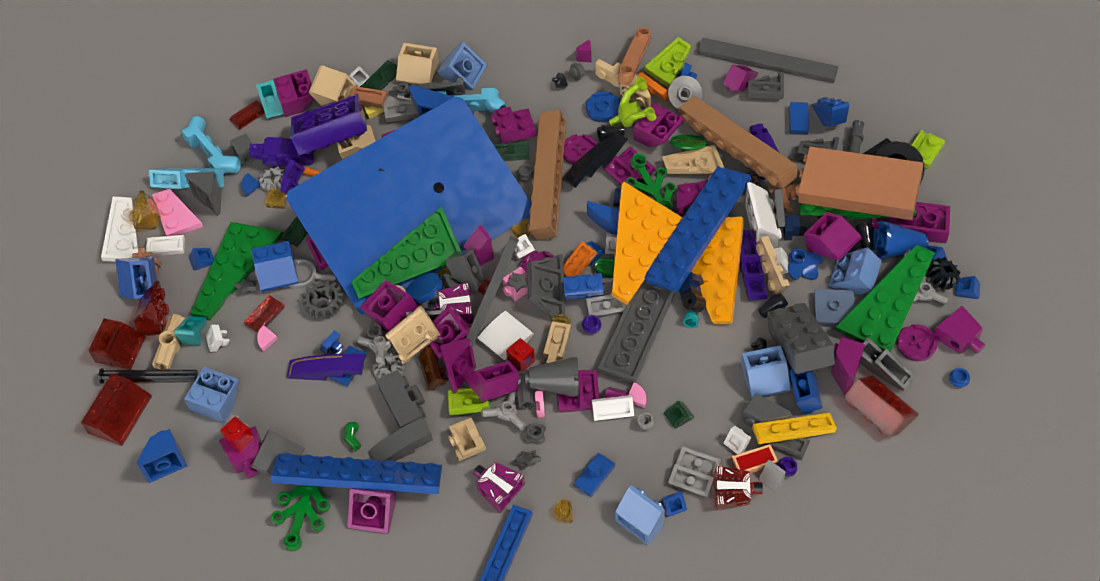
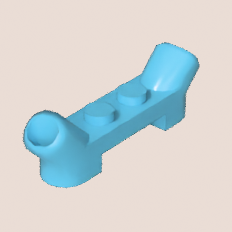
[437,88,506,114]
[181,116,241,175]

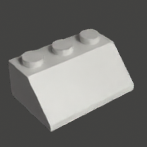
[745,182,782,248]

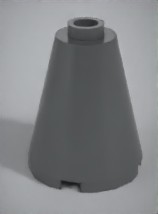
[525,357,579,397]

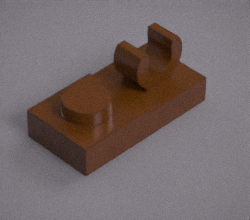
[418,347,448,390]

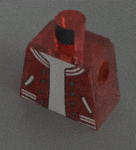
[714,466,763,510]

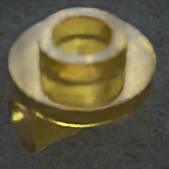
[554,500,573,523]

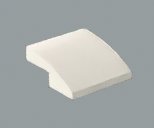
[478,311,534,361]

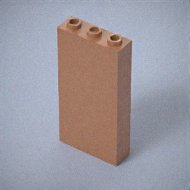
[795,146,923,220]

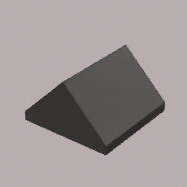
[185,171,222,216]

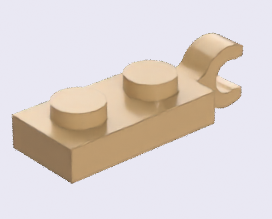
[543,321,571,363]

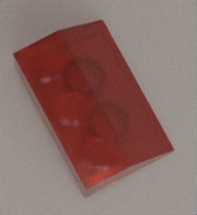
[81,373,152,446]
[844,376,919,437]

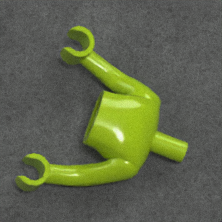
[609,77,657,127]

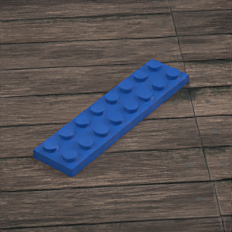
[644,166,751,293]
[271,453,442,494]

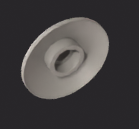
[668,76,702,110]

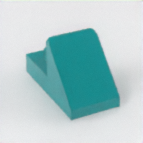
[256,80,284,119]
[174,316,207,346]

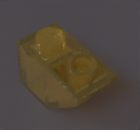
[129,191,161,229]

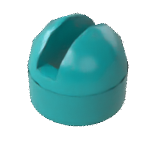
[683,311,699,328]

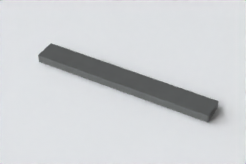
[698,38,838,83]

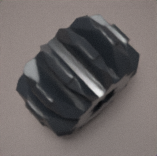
[926,257,961,291]

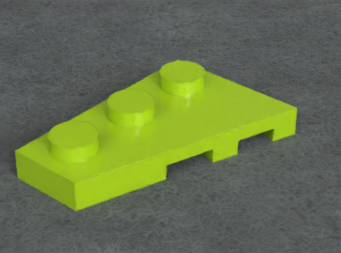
[644,37,691,88]

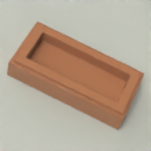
[350,86,388,108]

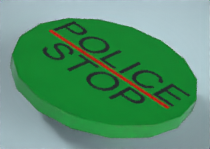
[670,135,707,152]

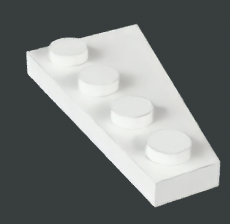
[101,196,138,262]

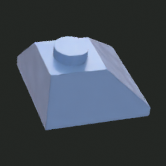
[437,42,487,90]

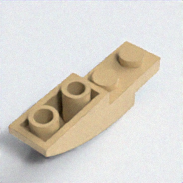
[595,59,651,108]

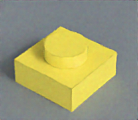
[362,105,384,119]

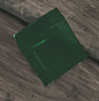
[664,400,694,429]

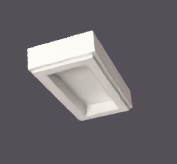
[146,235,185,256]
[592,395,634,421]

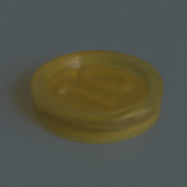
[551,314,571,324]

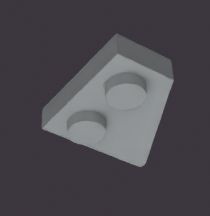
[384,93,419,123]

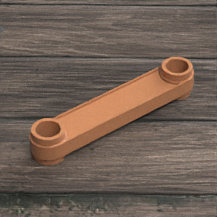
[618,27,651,85]

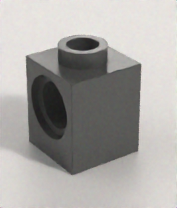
[230,134,257,166]

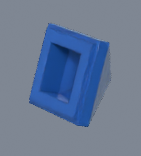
[662,491,687,517]

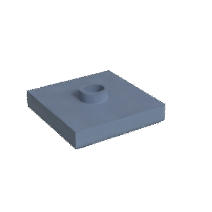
[814,289,855,326]

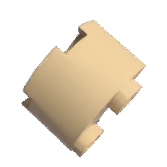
[448,418,486,461]

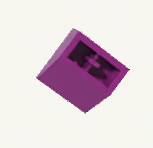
[273,69,314,117]
[634,103,684,147]
[804,212,861,261]
[463,361,519,402]

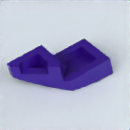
[280,159,305,194]

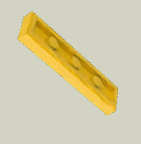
[752,412,837,444]

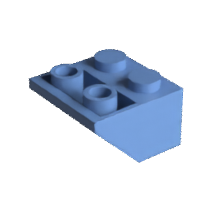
[829,247,882,295]
[740,345,791,399]
[184,367,239,423]
[615,485,665,545]

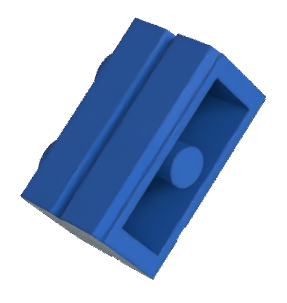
[563,273,604,301]
[790,369,823,414]

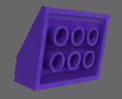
[290,93,367,155]

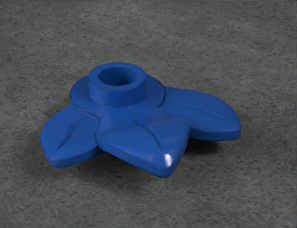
[788,248,823,280]

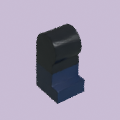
[783,215,819,241]
[679,272,706,313]

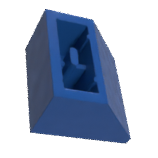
[115,256,159,299]

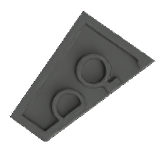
[413,78,465,96]

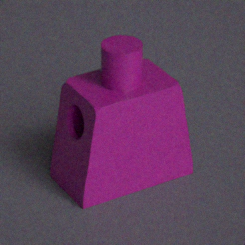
[934,306,985,354]
[219,426,261,478]

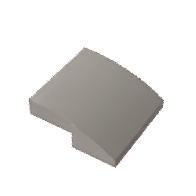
[585,277,627,316]
[668,446,722,498]

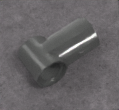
[517,370,536,410]

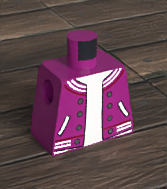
[428,283,473,324]
[473,462,525,513]

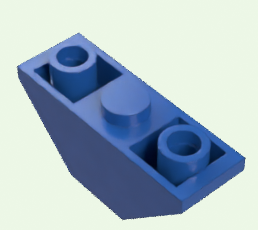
[409,85,455,116]
[812,97,849,127]

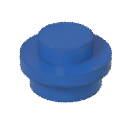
[949,368,970,388]

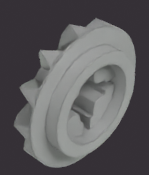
[258,166,285,192]
[373,353,404,379]

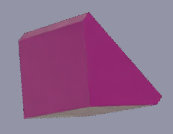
[430,306,471,359]
[440,338,476,393]

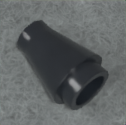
[597,125,625,141]
[855,223,874,251]
[758,293,788,319]

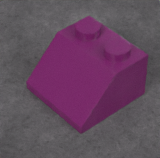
[360,280,418,332]
[831,337,865,397]
[347,488,396,534]

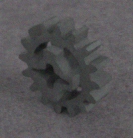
[301,280,344,319]

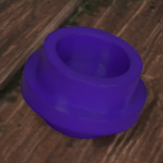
[582,315,601,334]
[777,457,797,476]

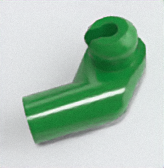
[343,422,362,451]

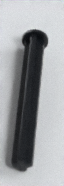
[99,368,198,384]

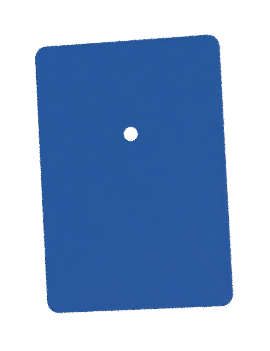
[286,97,532,315]

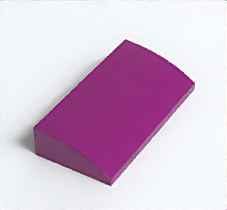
[871,202,950,243]

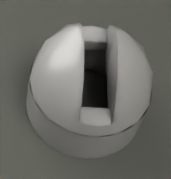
[637,412,654,430]

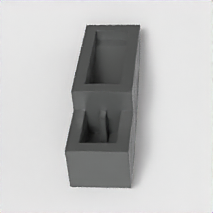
[860,337,916,390]
[370,417,433,461]

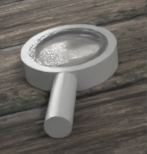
[289,259,337,290]

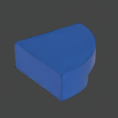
[241,173,260,197]

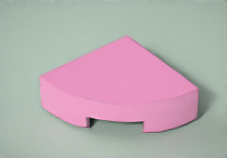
[257,325,278,352]
[628,383,647,408]
[535,390,545,418]

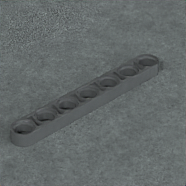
[466,236,519,348]

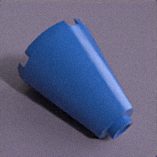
[873,221,929,259]

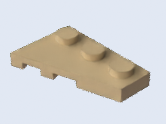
[662,145,724,174]
[756,236,790,294]

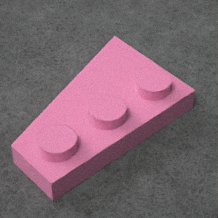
[152,188,203,236]

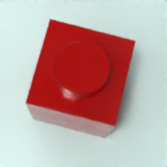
[506,338,535,371]
[220,416,254,453]

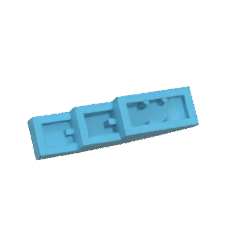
[149,168,224,189]

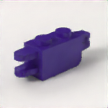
[249,137,314,167]

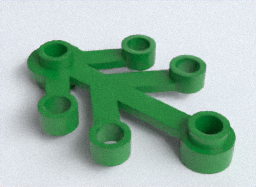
[625,153,676,211]
[271,485,330,552]

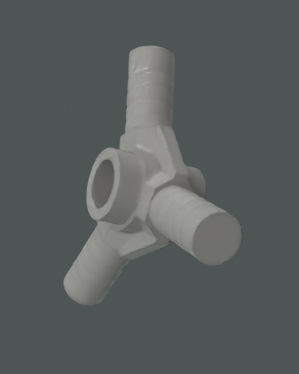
[913,274,949,305]
[357,336,393,363]
[481,391,526,430]

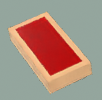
[732,444,778,477]

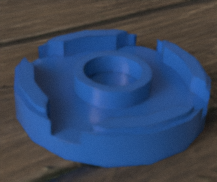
[586,91,620,122]
[406,273,443,304]

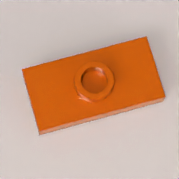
[637,72,669,103]
[564,241,598,277]

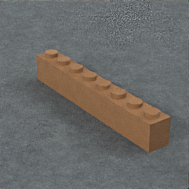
[679,96,798,190]
[528,109,567,241]

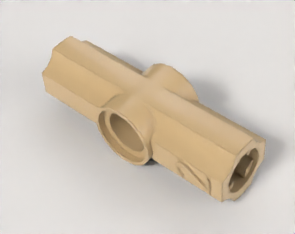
[152,314,185,370]

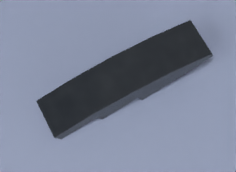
[562,133,628,188]

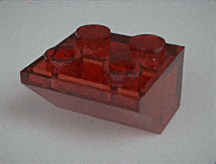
[134,281,169,336]
[88,318,146,370]

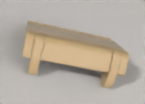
[385,306,440,364]

